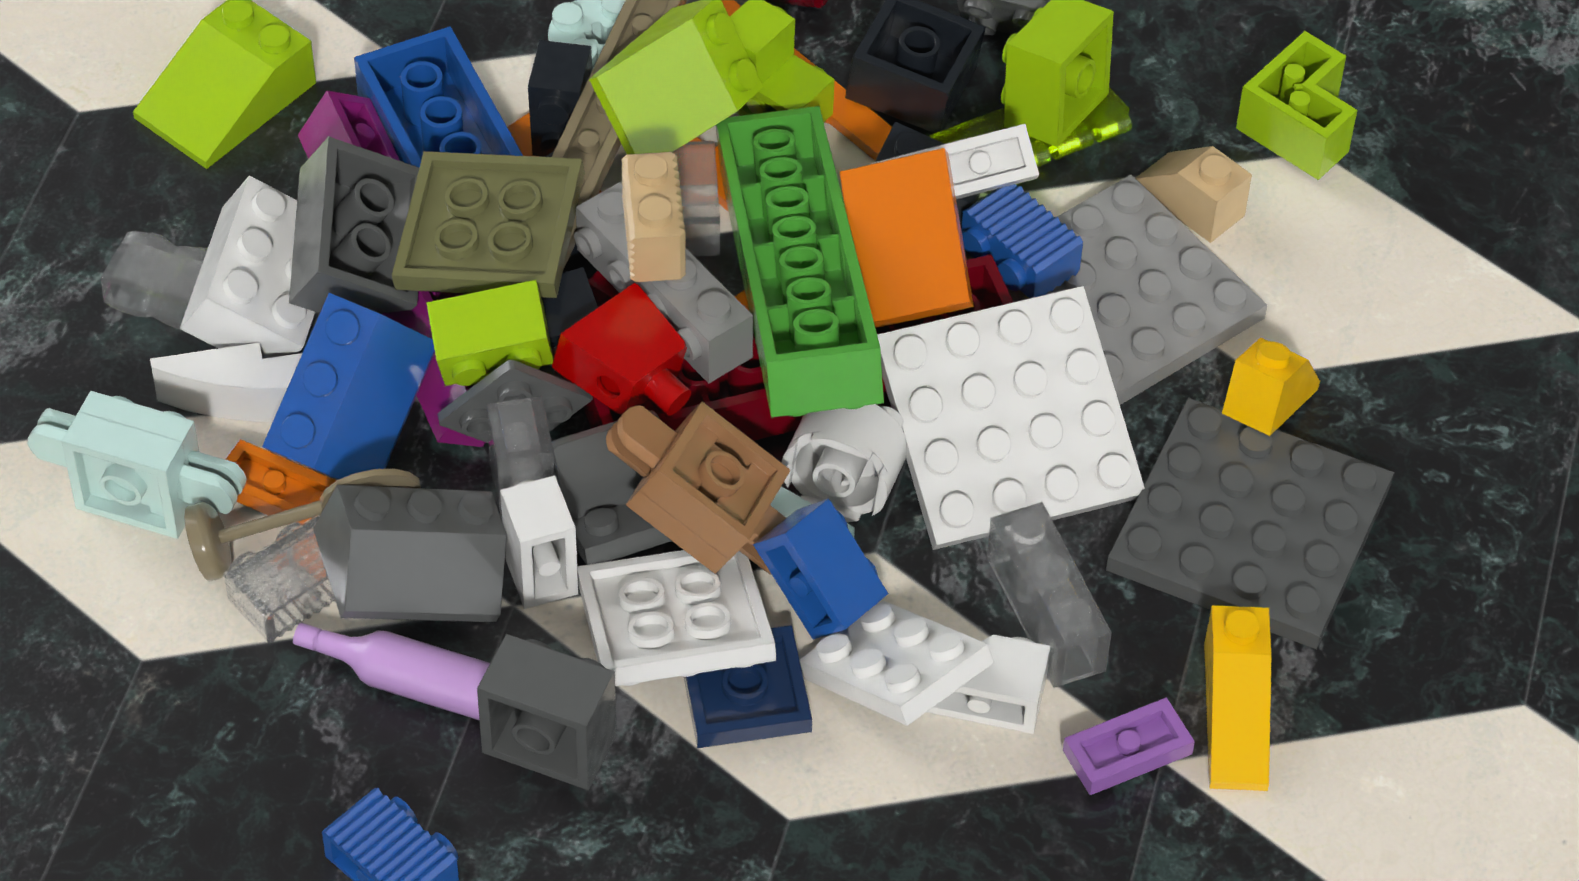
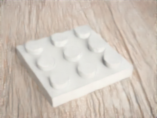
[577,550,776,686]

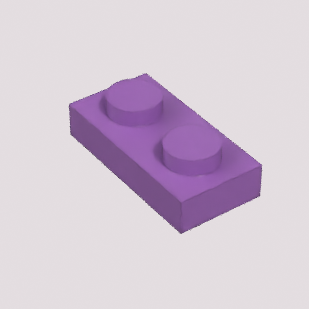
[1063,697,1195,795]

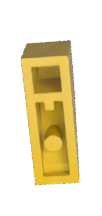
[1204,605,1271,791]

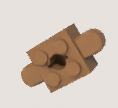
[606,402,790,575]

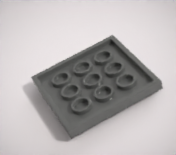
[1106,398,1394,650]

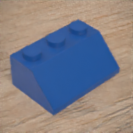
[262,293,435,480]

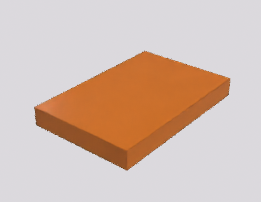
[840,148,974,328]

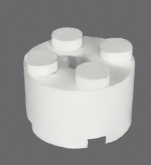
[781,404,907,522]

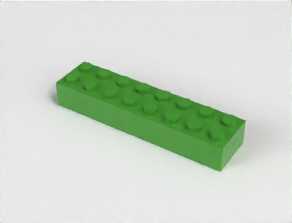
[716,106,884,418]

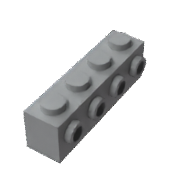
[574,182,753,383]

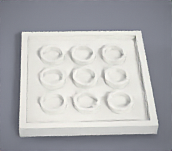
[877,286,1145,550]

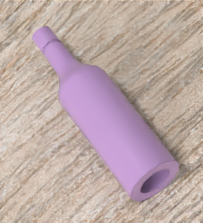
[293,623,490,720]

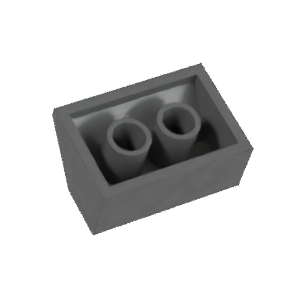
[289,136,419,314]
[313,485,507,622]

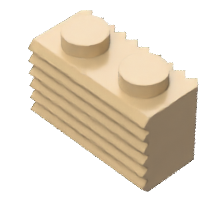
[621,152,686,282]

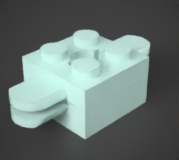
[27,391,247,539]

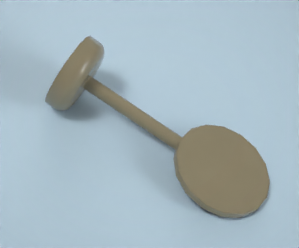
[184,469,421,581]

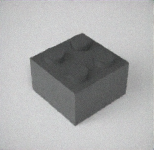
[477,634,617,790]

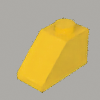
[1222,337,1320,436]

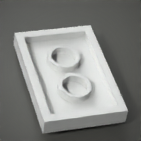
[799,600,994,726]

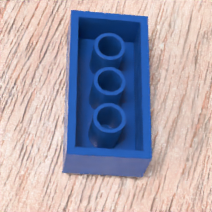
[354,27,523,168]

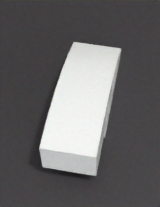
[150,342,302,422]

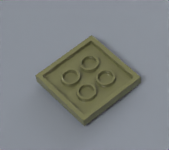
[392,151,585,298]

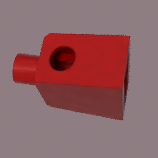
[552,283,691,416]

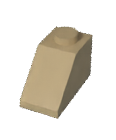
[1135,146,1252,243]

